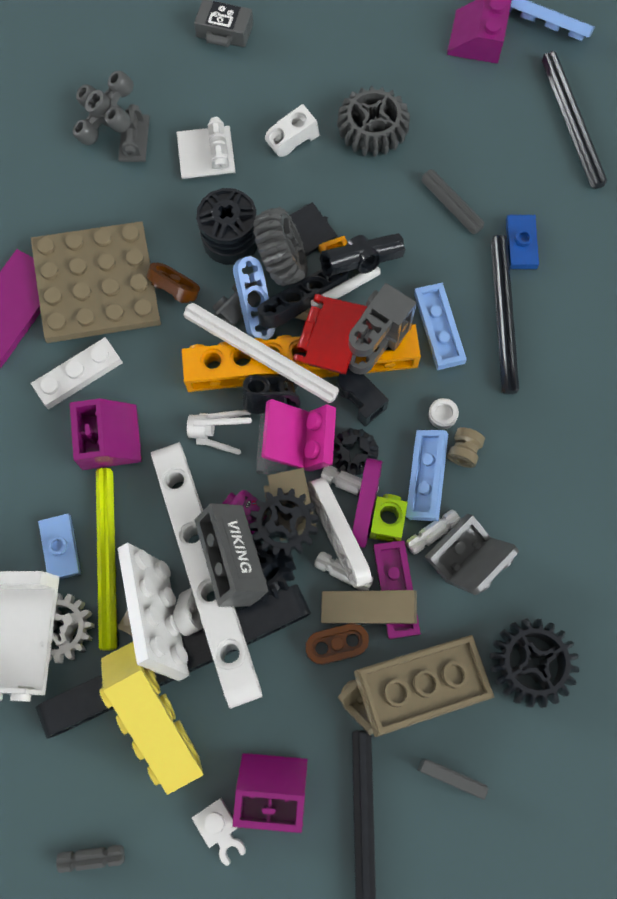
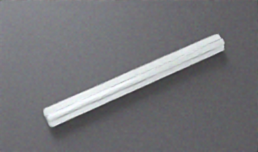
[183,303,339,403]

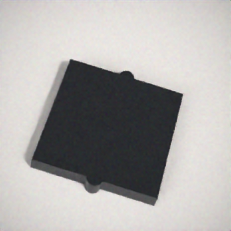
[290,202,337,256]

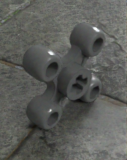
[73,70,134,145]

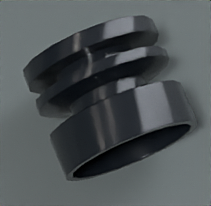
[196,188,258,265]

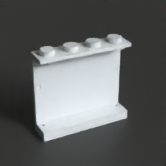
[0,571,60,702]

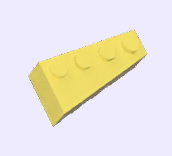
[99,642,203,795]

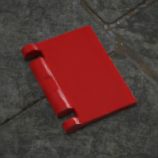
[293,294,367,375]

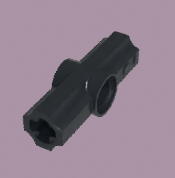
[319,233,405,276]

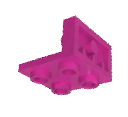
[261,399,336,472]

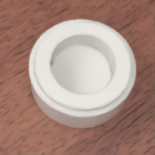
[428,398,459,429]

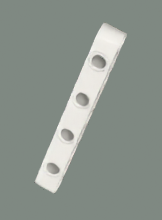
[151,442,263,709]

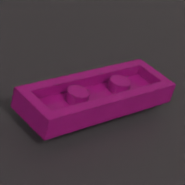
[373,540,421,640]

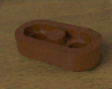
[147,263,200,303]
[306,623,369,665]

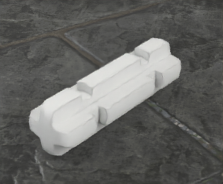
[321,466,379,496]
[406,509,461,555]
[314,552,374,591]

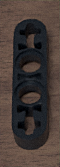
[257,269,348,328]

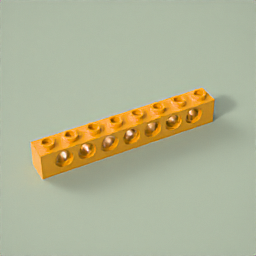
[182,324,421,392]

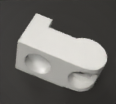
[265,104,320,157]

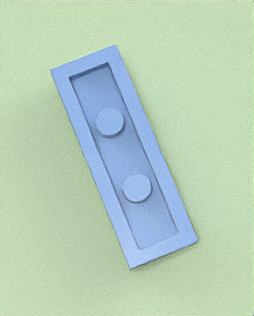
[414,282,467,370]
[406,430,449,521]

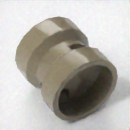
[447,427,485,468]

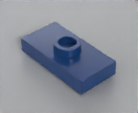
[506,215,539,269]

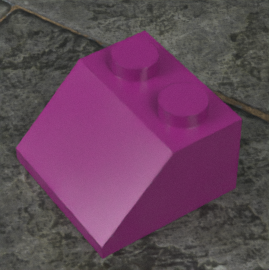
[447,0,512,64]

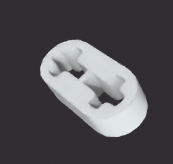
[173,588,208,636]

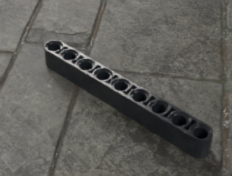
[35,584,311,739]

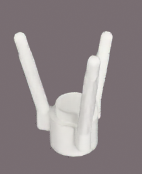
[187,410,252,455]

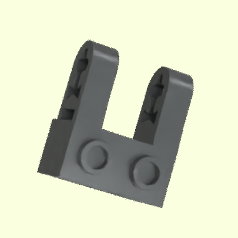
[348,283,417,374]

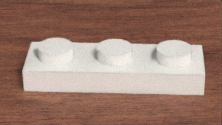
[31,337,122,410]

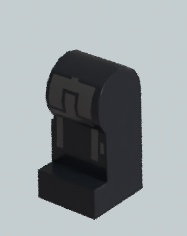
[337,368,389,427]

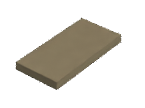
[354,635,495,737]

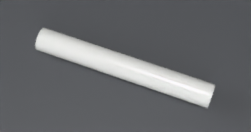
[311,266,381,309]

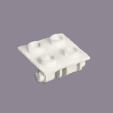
[177,117,235,179]

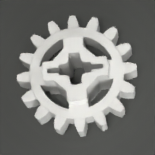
[49,593,95,664]

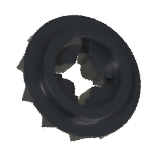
[333,428,378,475]

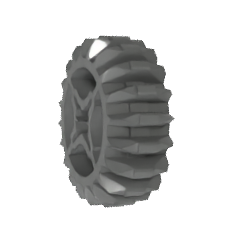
[337,85,410,157]
[253,207,308,286]

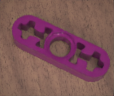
[352,458,383,548]

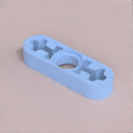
[233,256,275,340]

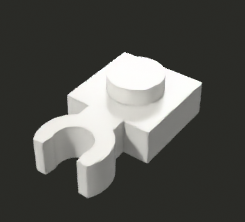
[192,797,246,866]

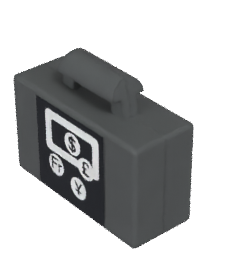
[194,0,253,47]

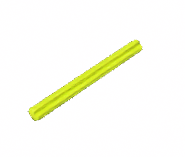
[96,468,117,651]

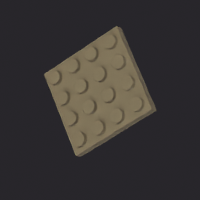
[31,221,161,343]

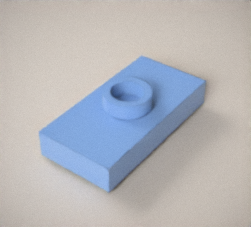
[38,514,81,580]

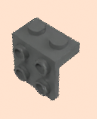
[425,514,519,595]

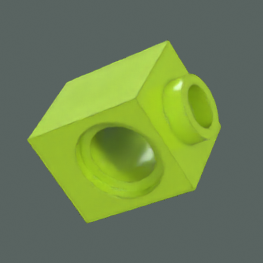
[369,494,408,542]

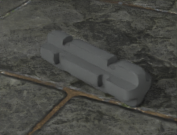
[56,845,125,873]

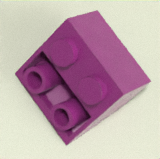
[70,398,142,470]
[232,753,308,833]

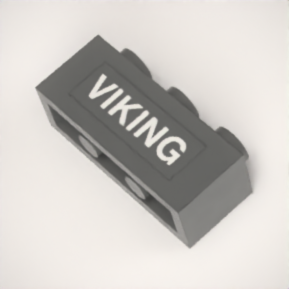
[195,503,269,607]

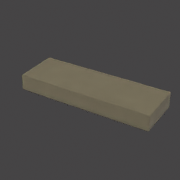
[321,590,417,624]

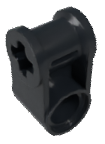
[243,374,301,414]

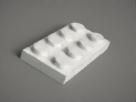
[117,542,189,681]

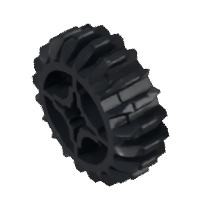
[490,619,579,708]

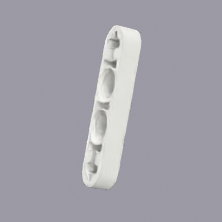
[307,477,372,588]

